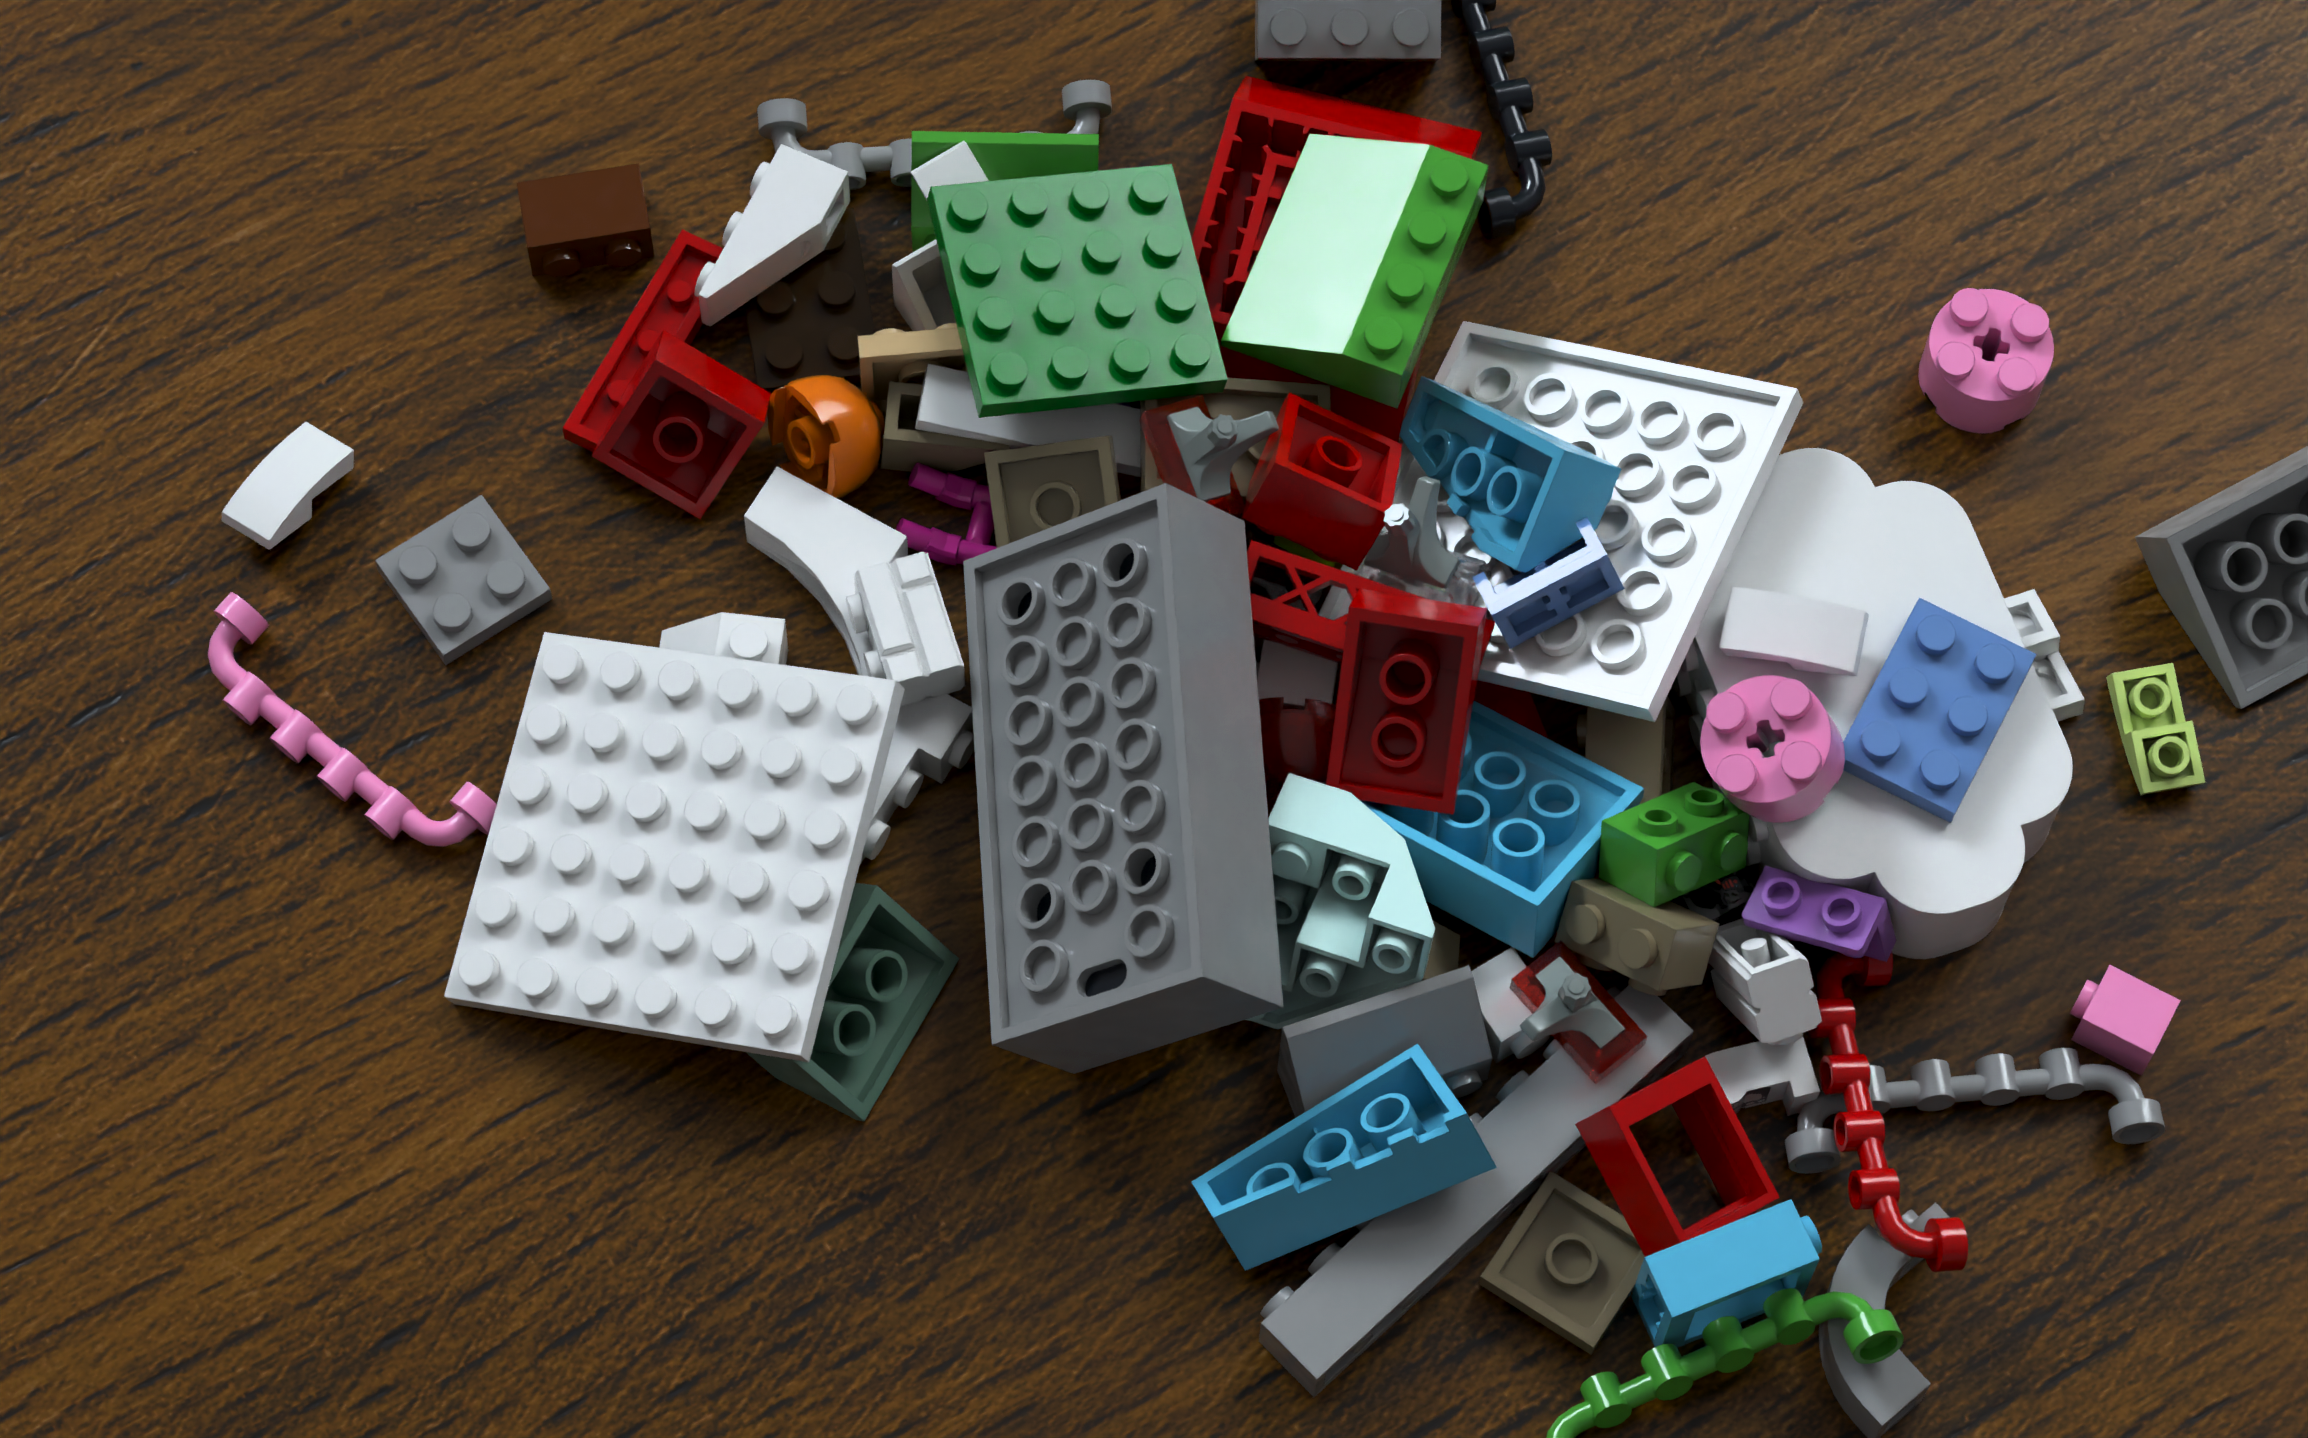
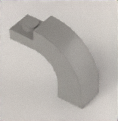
[1819,1202,1949,1438]

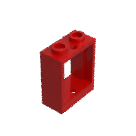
[1575,1056,1780,1257]

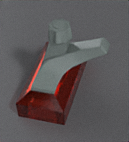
[1139,395,1279,519]
[1509,940,1648,1084]

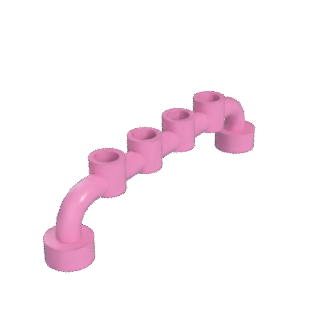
[208,592,497,847]

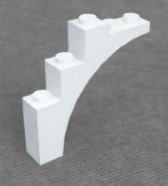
[744,467,974,864]

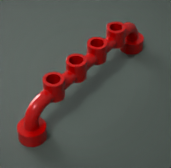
[1808,952,1968,1272]

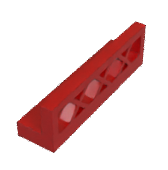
[1247,540,1495,685]

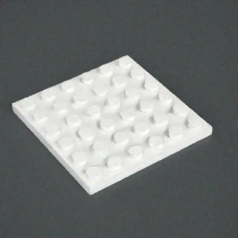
[1318,321,1804,722]
[444,632,905,1062]

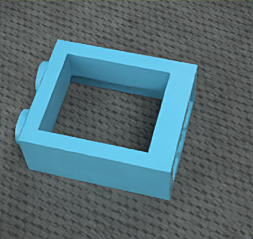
[1631,1199,1822,1347]

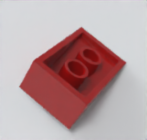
[1326,589,1487,815]

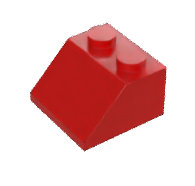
[592,330,771,519]
[1242,392,1403,570]

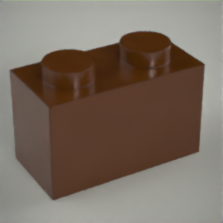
[517,163,654,277]

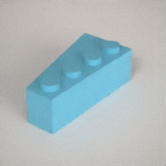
[1191,1043,1497,1271]

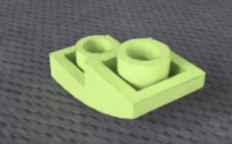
[2106,663,2205,795]

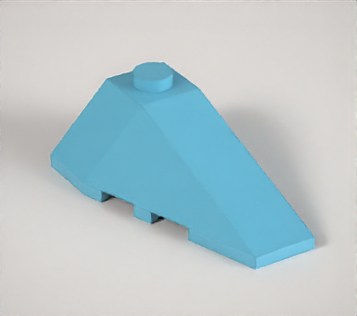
[1399,376,1621,573]

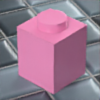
[2070,965,2181,1076]

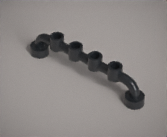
[1451,0,1552,240]

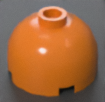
[767,375,885,499]

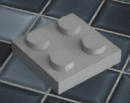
[375,495,552,665]

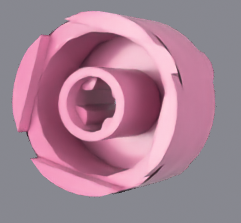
[1918,288,2054,433]
[1700,675,1845,823]

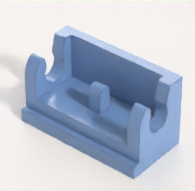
[1472,517,1625,649]

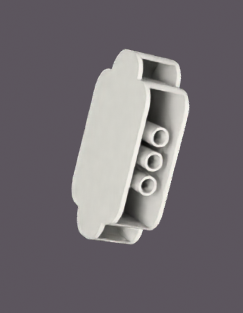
[1671,448,2073,959]

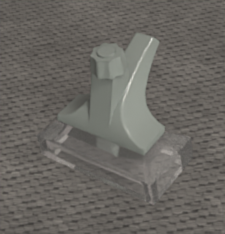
[1352,476,1492,606]

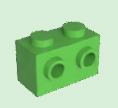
[1598,782,1749,907]

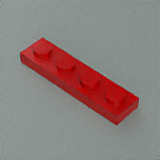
[562,229,724,452]

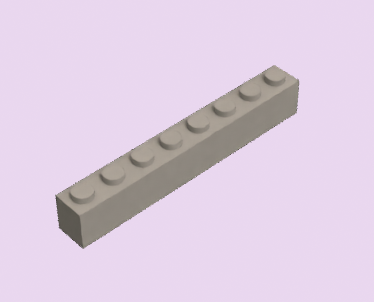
[1259,985,1694,1397]

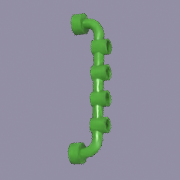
[1546,1288,1904,1438]

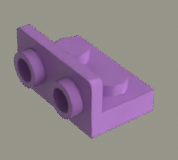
[1742,865,1896,962]

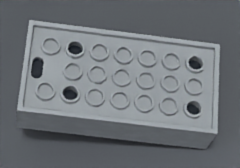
[963,483,1283,1074]

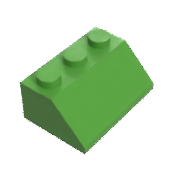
[911,131,1099,253]

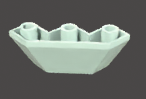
[1246,773,1435,1029]

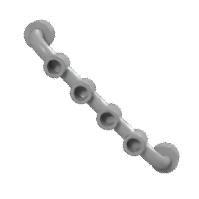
[757,80,1112,190]
[1785,1048,2165,1174]

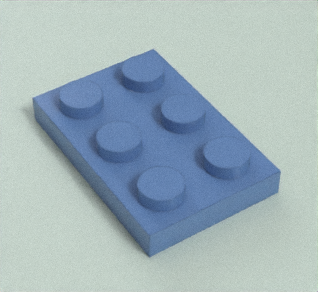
[1843,598,2037,823]

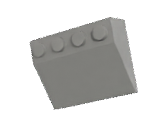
[2135,446,2308,709]

